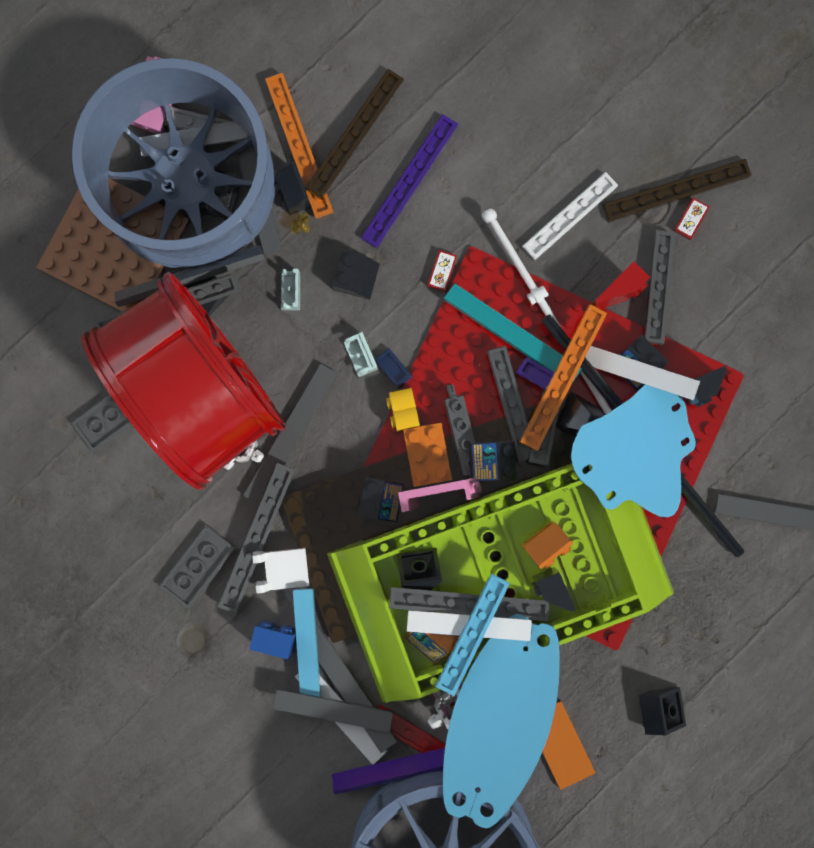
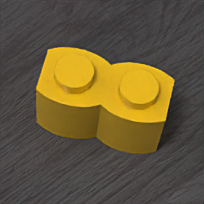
[386,388,420,432]

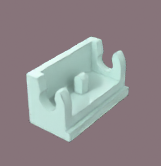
[281,269,300,310]
[344,332,378,377]

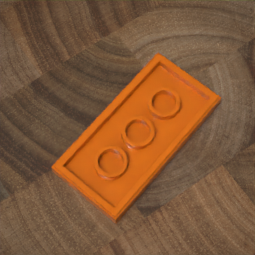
[542,700,595,790]

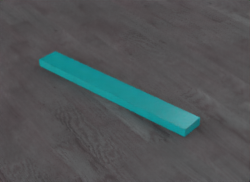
[444,284,582,383]

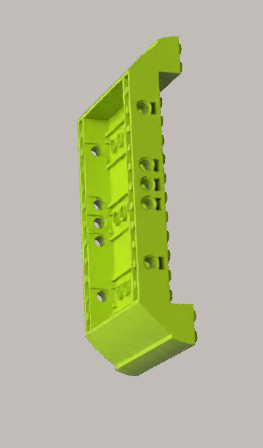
[327,463,674,703]

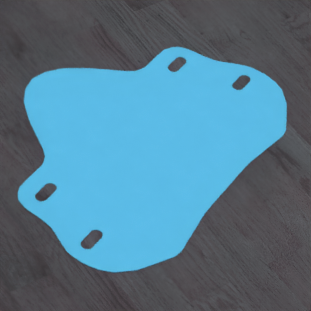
[571,384,696,517]

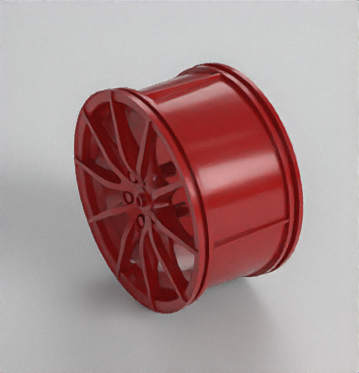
[81,272,286,490]

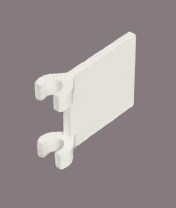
[252,548,309,593]

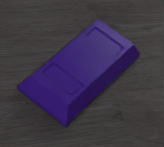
[516,357,554,390]

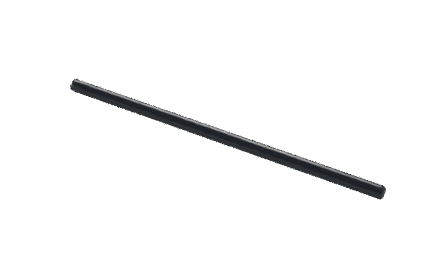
[541,314,745,557]

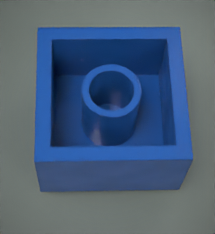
[249,620,296,659]

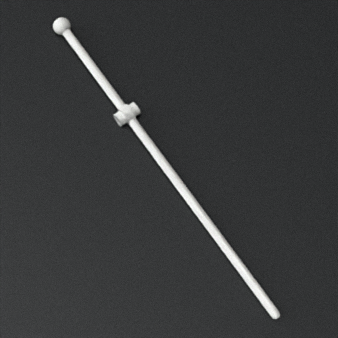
[482,208,612,414]

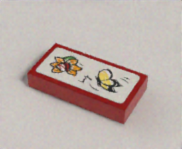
[674,197,710,240]
[427,250,457,292]

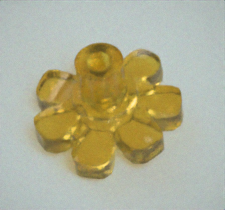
[290,212,311,234]

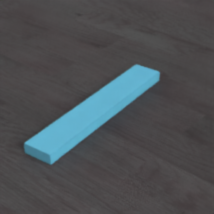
[435,574,510,696]
[293,588,321,697]

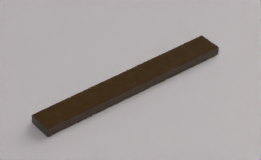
[305,69,404,200]
[602,159,752,223]

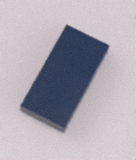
[374,348,413,389]

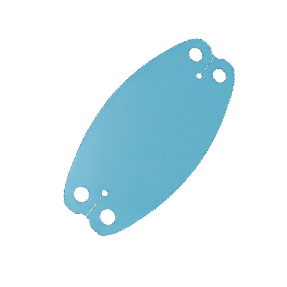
[443,614,560,828]

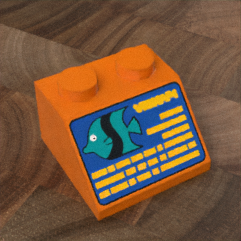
[404,611,459,664]

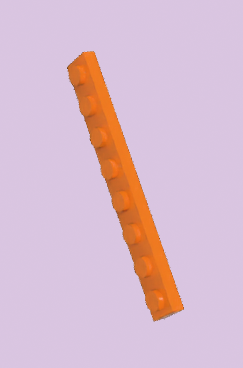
[265,73,334,219]
[519,304,607,451]

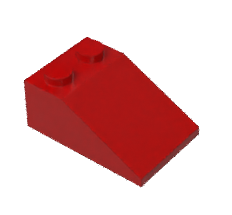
[591,261,650,310]

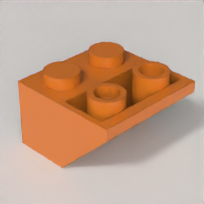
[521,520,573,569]

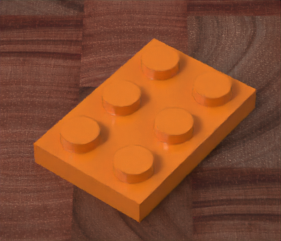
[403,423,452,487]

